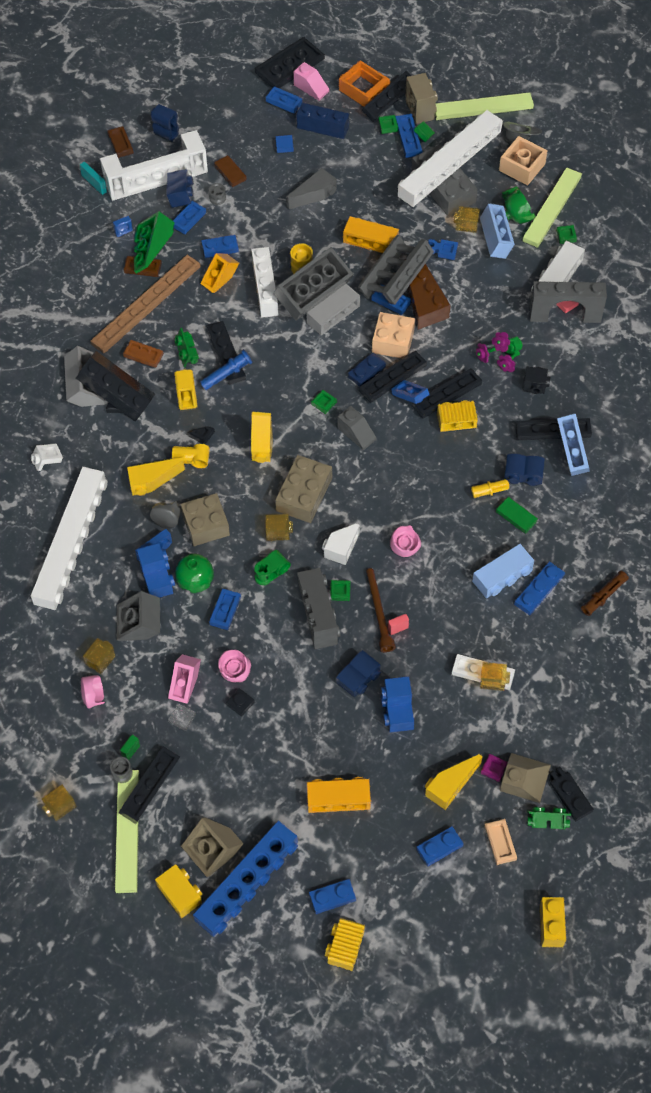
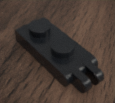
[549,766,594,822]

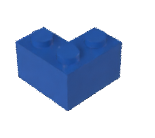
[137,543,175,598]
[381,677,414,733]

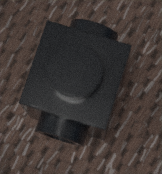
[523,366,551,394]

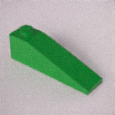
[134,211,175,274]

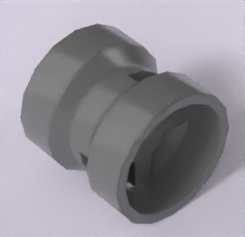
[110,757,133,783]

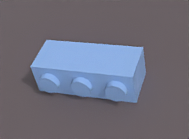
[480,204,515,259]
[557,414,590,476]
[472,544,534,598]

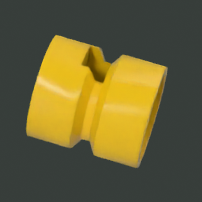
[290,244,313,274]

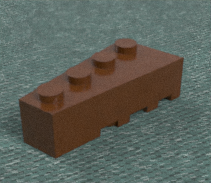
[404,258,451,330]

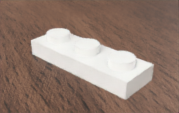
[452,654,515,690]

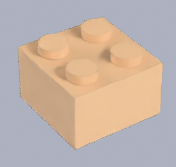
[499,136,547,185]
[372,312,415,359]

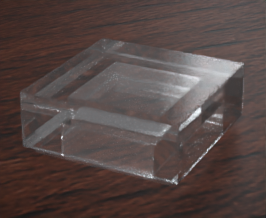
[168,703,196,731]

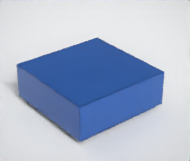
[276,135,294,153]
[113,216,133,237]

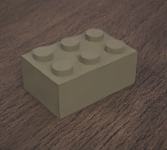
[276,455,332,523]

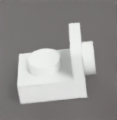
[31,444,63,471]

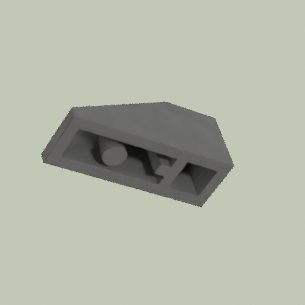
[286,168,337,210]

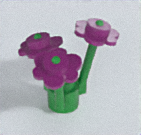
[476,332,523,372]

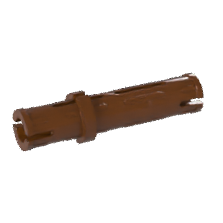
[581,571,629,616]

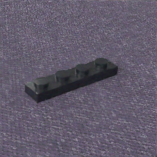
[362,71,411,122]
[206,321,246,385]
[359,350,427,403]
[412,368,482,419]
[516,418,592,440]
[119,746,180,824]

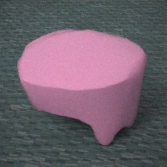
[390,525,422,557]
[218,649,251,682]
[81,675,105,709]

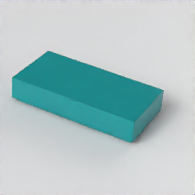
[80,162,107,195]

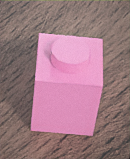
[294,62,329,101]
[168,654,201,704]

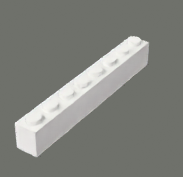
[398,110,503,207]
[31,467,108,610]

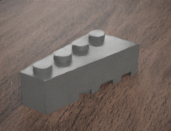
[297,568,341,649]

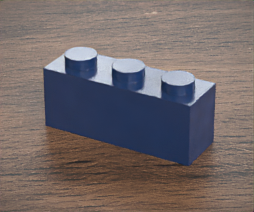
[297,103,349,139]

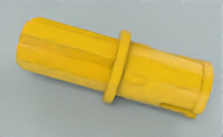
[471,479,509,498]

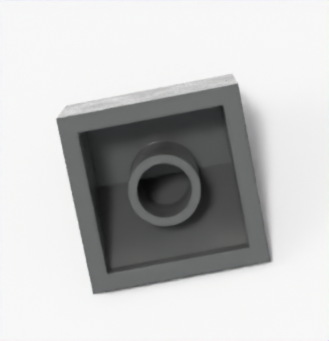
[117,591,161,641]

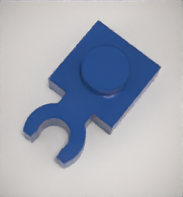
[428,239,458,260]

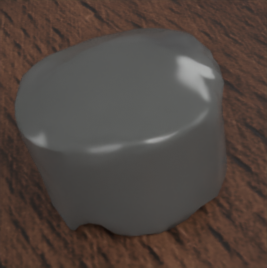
[150,501,181,528]

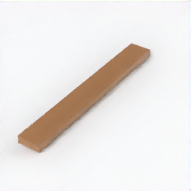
[90,254,200,354]

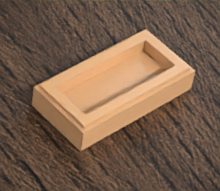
[485,819,517,865]

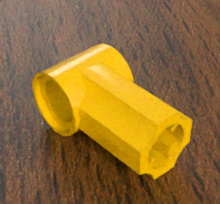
[172,444,210,468]

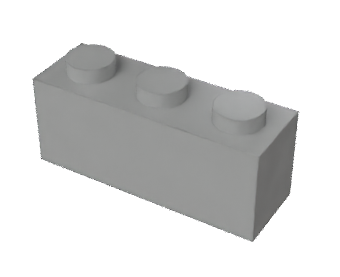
[307,284,360,335]

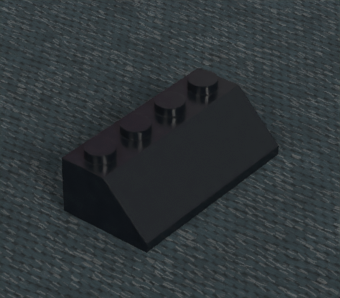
[76,351,155,422]

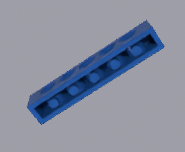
[193,820,298,937]

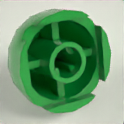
[504,188,536,224]
[175,553,214,593]

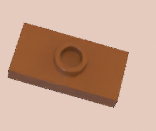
[123,340,164,368]

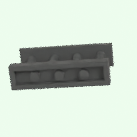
[358,235,434,305]

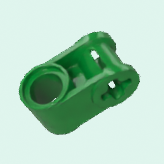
[254,550,291,586]

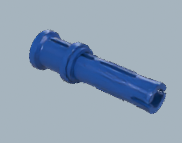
[200,349,253,391]

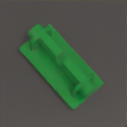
[174,328,199,367]
[527,807,571,830]

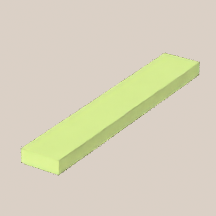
[435,93,534,120]
[523,168,582,248]
[115,770,139,893]

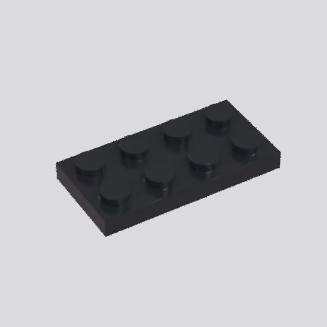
[255,37,325,88]

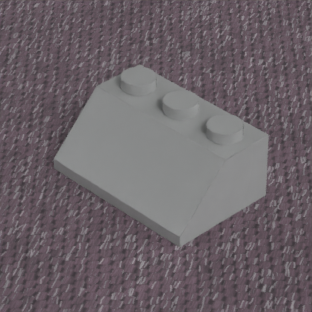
[64,346,109,407]

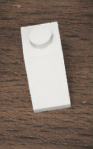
[322,524,360,565]

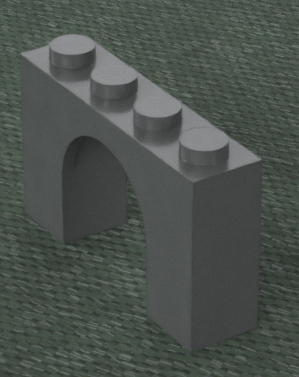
[529,281,607,323]

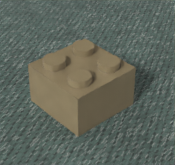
[405,73,438,124]
[181,493,230,546]

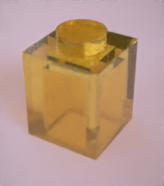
[454,206,480,233]
[266,514,293,541]
[83,638,115,674]
[480,662,510,691]
[42,784,77,821]

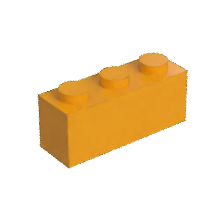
[343,216,399,253]
[307,777,371,813]

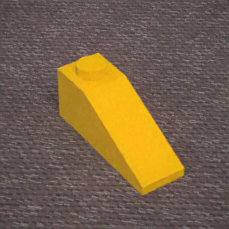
[251,412,273,463]
[127,457,185,496]
[425,754,483,810]

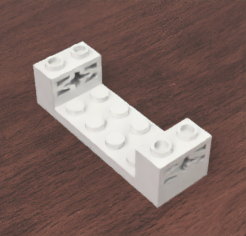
[100,130,208,201]

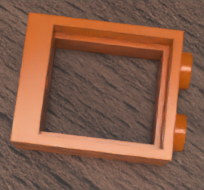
[339,60,390,107]

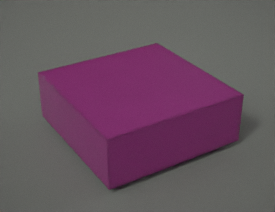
[481,754,508,782]

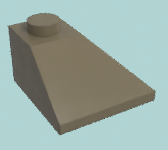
[500,753,551,803]
[181,817,243,877]

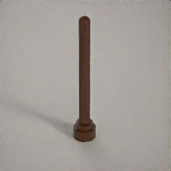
[366,568,396,653]

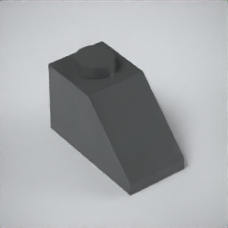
[338,406,377,451]

